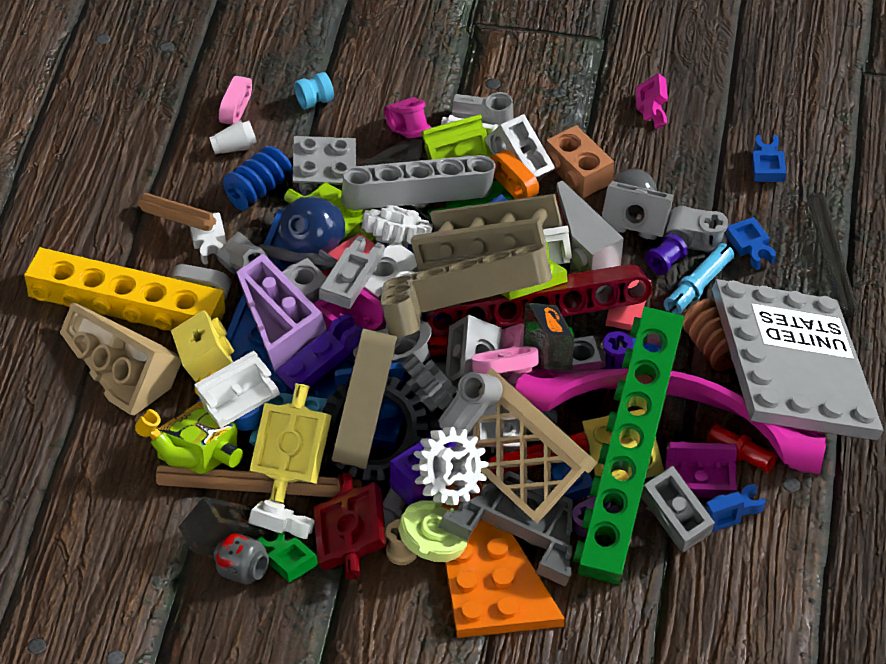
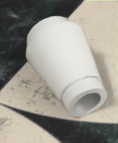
[209,120,257,155]

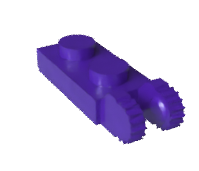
[275,313,363,393]

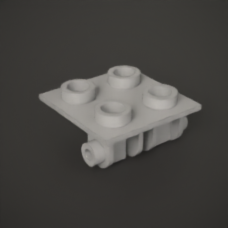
[293,136,356,196]

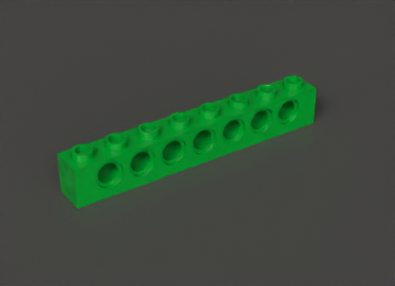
[573,306,685,585]

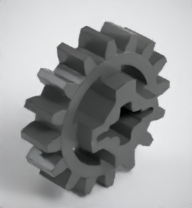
[401,353,458,413]

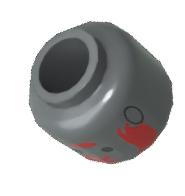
[214,534,269,585]

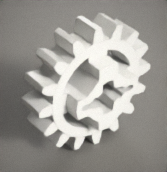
[361,205,433,247]
[412,427,488,505]

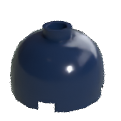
[279,196,345,254]

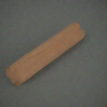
[138,193,216,231]

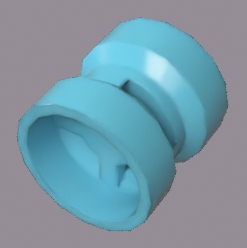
[294,72,334,110]

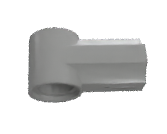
[452,92,514,126]
[215,232,268,275]
[438,372,503,435]

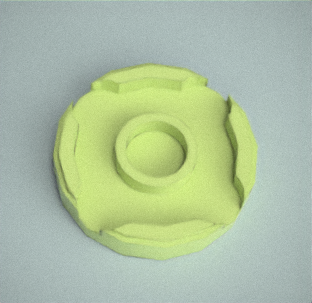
[398,500,468,562]

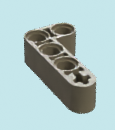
[332,328,397,469]

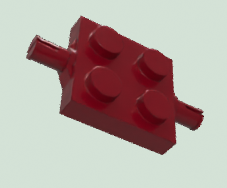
[314,473,387,579]

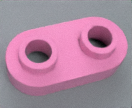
[472,346,539,375]

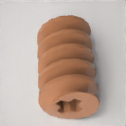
[682,298,734,371]

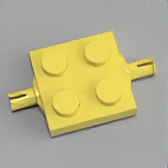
[249,383,332,503]

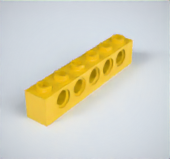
[24,247,225,331]

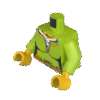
[135,372,243,474]

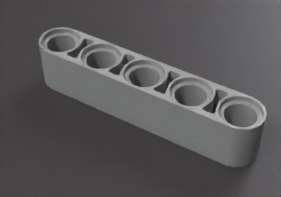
[341,155,495,210]

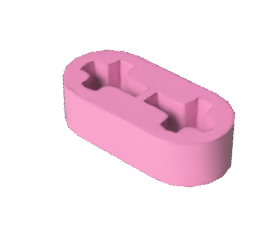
[219,75,252,125]

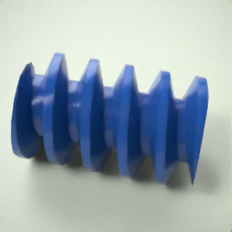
[223,146,293,211]

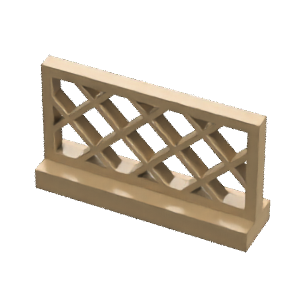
[473,368,598,524]

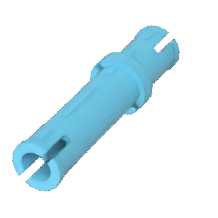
[664,243,734,315]

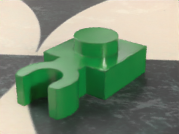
[258,531,318,583]

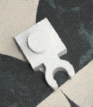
[189,213,226,264]
[248,500,315,539]

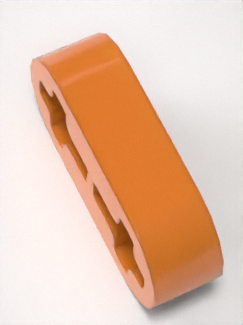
[490,149,539,199]

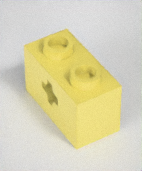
[171,310,234,382]

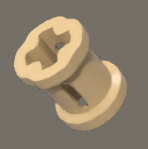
[386,519,417,565]

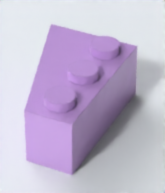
[237,254,327,374]

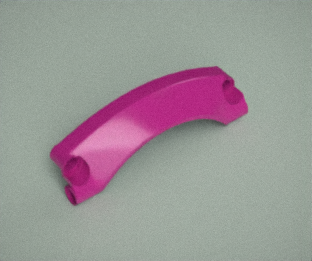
[515,369,826,475]

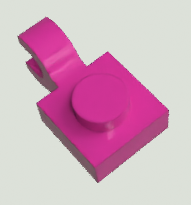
[635,73,668,129]

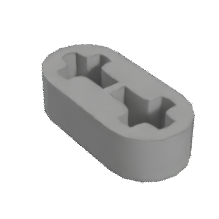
[169,264,232,300]

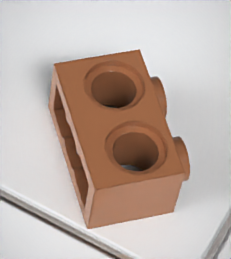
[546,125,614,199]

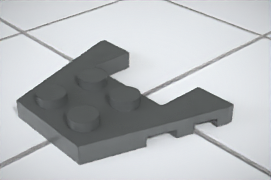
[438,471,573,587]

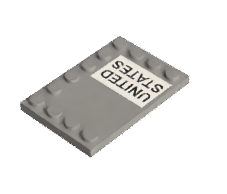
[712,279,884,441]

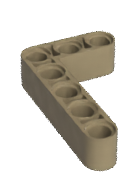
[381,244,552,338]

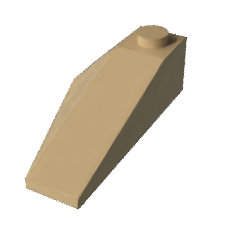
[60,303,181,415]

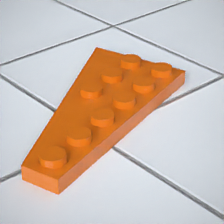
[441,481,565,638]

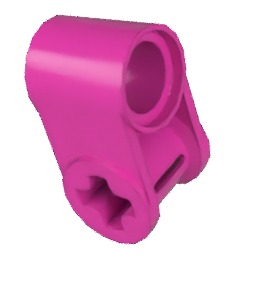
[384,97,431,138]

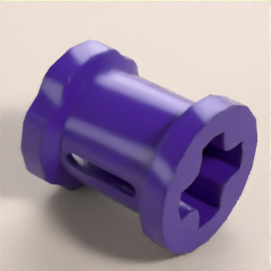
[645,233,688,275]
[603,331,633,369]

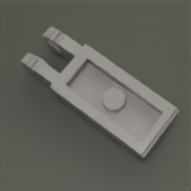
[319,236,385,309]

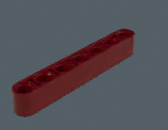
[423,264,652,336]

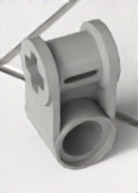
[665,206,728,253]

